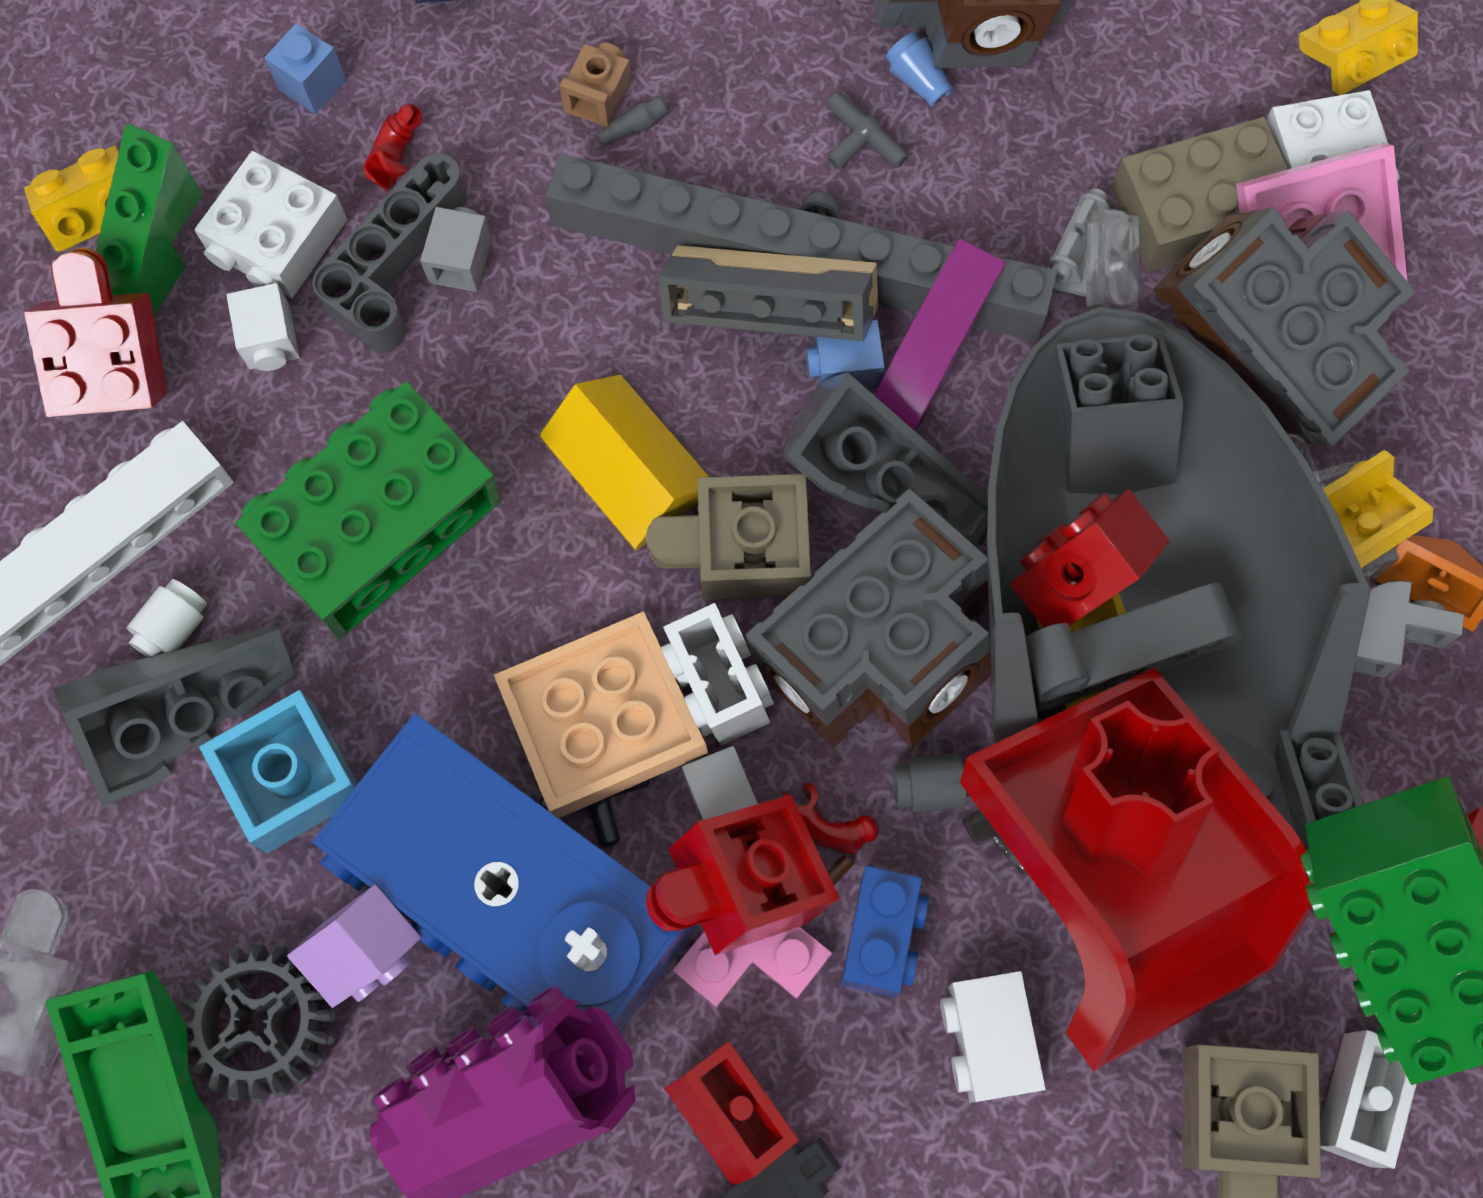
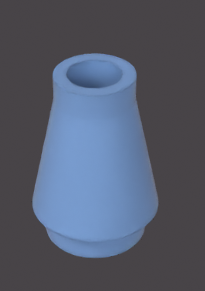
[886,32,955,108]

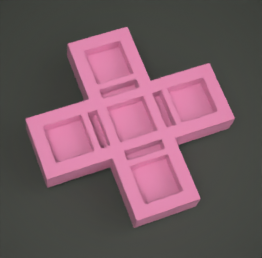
[673,927,832,1008]

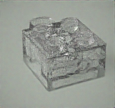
[0,889,92,1079]

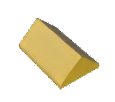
[539,375,709,551]

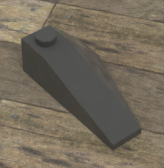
[782,372,988,546]
[53,625,295,807]

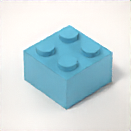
[199,690,358,854]

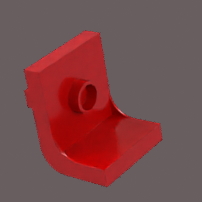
[960,667,1313,1072]

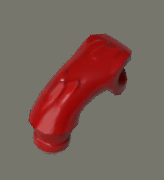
[362,104,423,191]
[782,782,879,854]

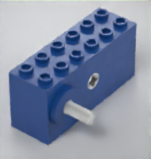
[312,713,695,1033]

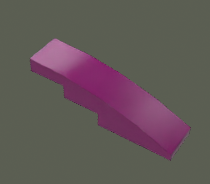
[874,238,1006,432]

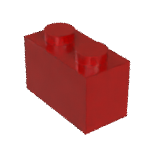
[664,1041,799,1186]

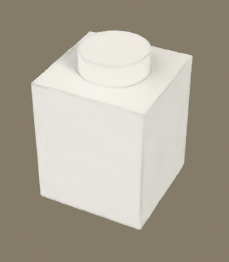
[226,283,300,371]

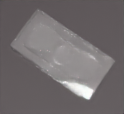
[1086,209,1139,312]

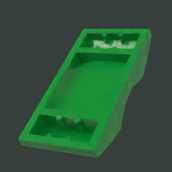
[45,970,221,1198]

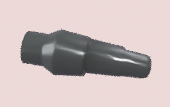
[597,96,668,145]

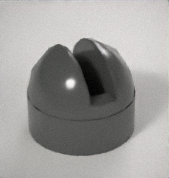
[800,191,840,219]

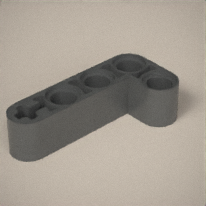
[312,153,467,352]
[1025,583,1244,711]

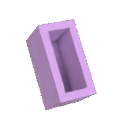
[287,884,421,1008]

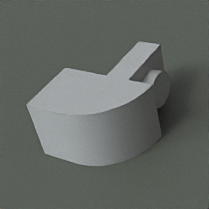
[1353,581,1464,678]

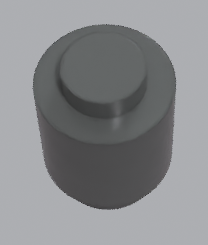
[892,753,970,813]

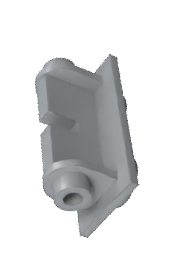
[1047,188,1126,297]

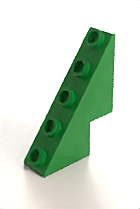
[96,123,203,317]

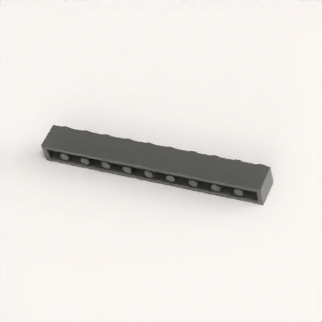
[545,153,1058,342]

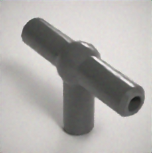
[826,91,908,169]

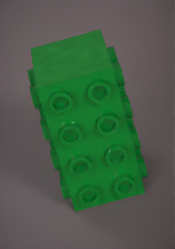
[235,381,500,641]
[1301,776,1483,1085]

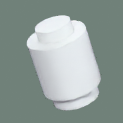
[126,579,207,657]

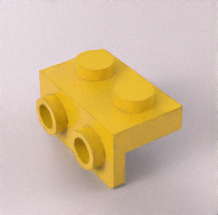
[1299,0,1418,95]
[24,145,119,252]
[1323,450,1434,568]

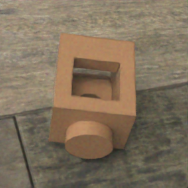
[559,43,632,127]

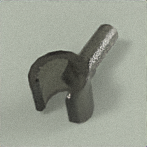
[962,810,1026,875]

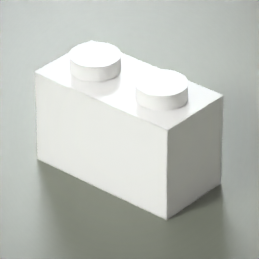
[940,971,1046,1103]
[1320,1030,1416,1169]

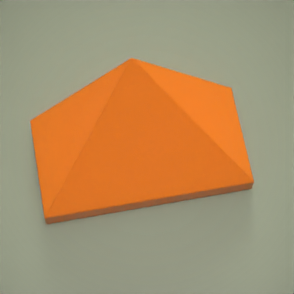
[1375,535,1483,632]

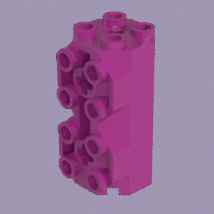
[370,984,636,1198]

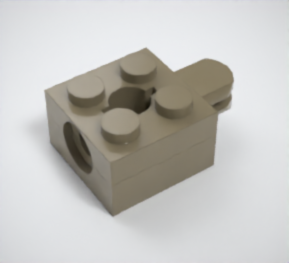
[646,474,811,600]
[1182,1045,1321,1198]

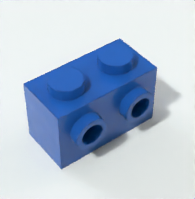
[840,866,929,998]

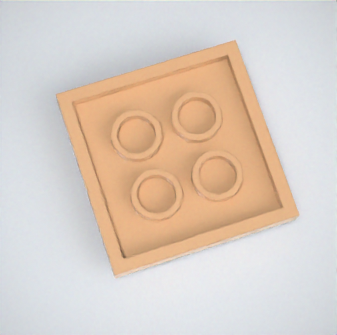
[494,611,708,819]

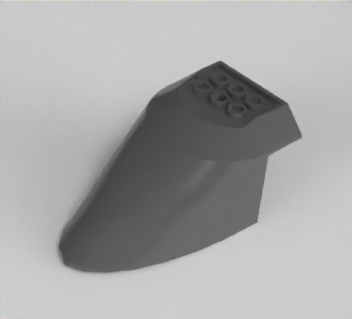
[987,307,1371,867]

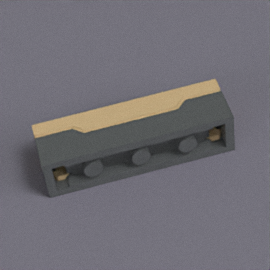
[658,245,878,341]

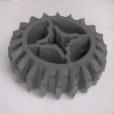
[181,943,339,1103]

